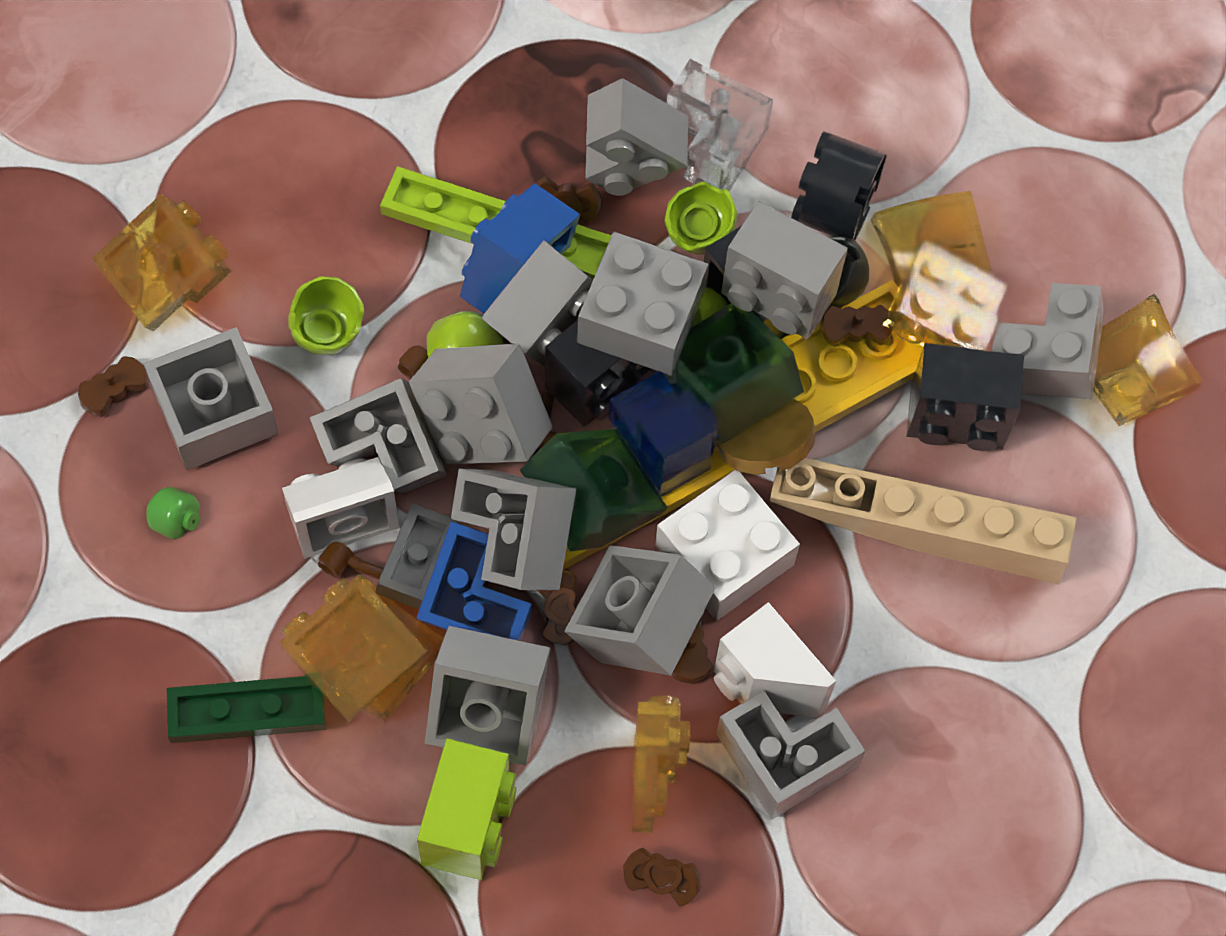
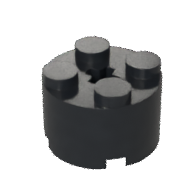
[791,131,887,241]

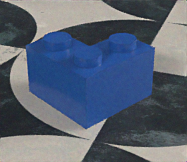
[460,183,580,314]
[416,521,533,641]

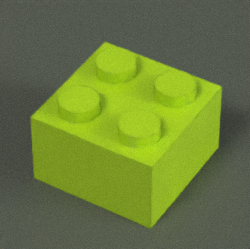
[417,738,517,881]

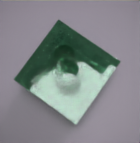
[665,303,804,444]

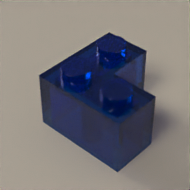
[609,372,719,497]

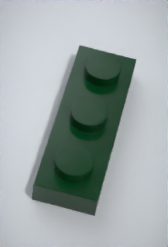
[166,675,326,743]

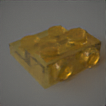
[92,194,232,331]
[883,240,1008,350]
[279,575,427,723]
[632,696,690,833]

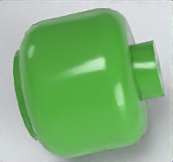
[146,487,200,540]

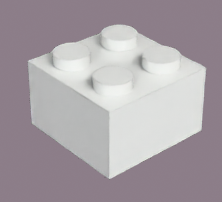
[655,470,800,621]

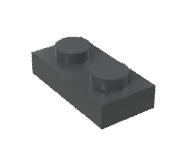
[375,503,458,609]

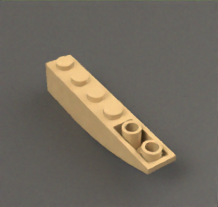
[770,458,1077,584]

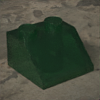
[520,429,668,552]

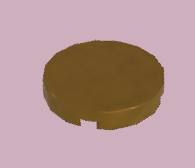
[715,395,815,475]

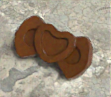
[535,176,602,222]
[820,305,895,347]
[78,356,149,417]
[537,570,578,646]
[672,616,713,684]
[623,848,701,906]

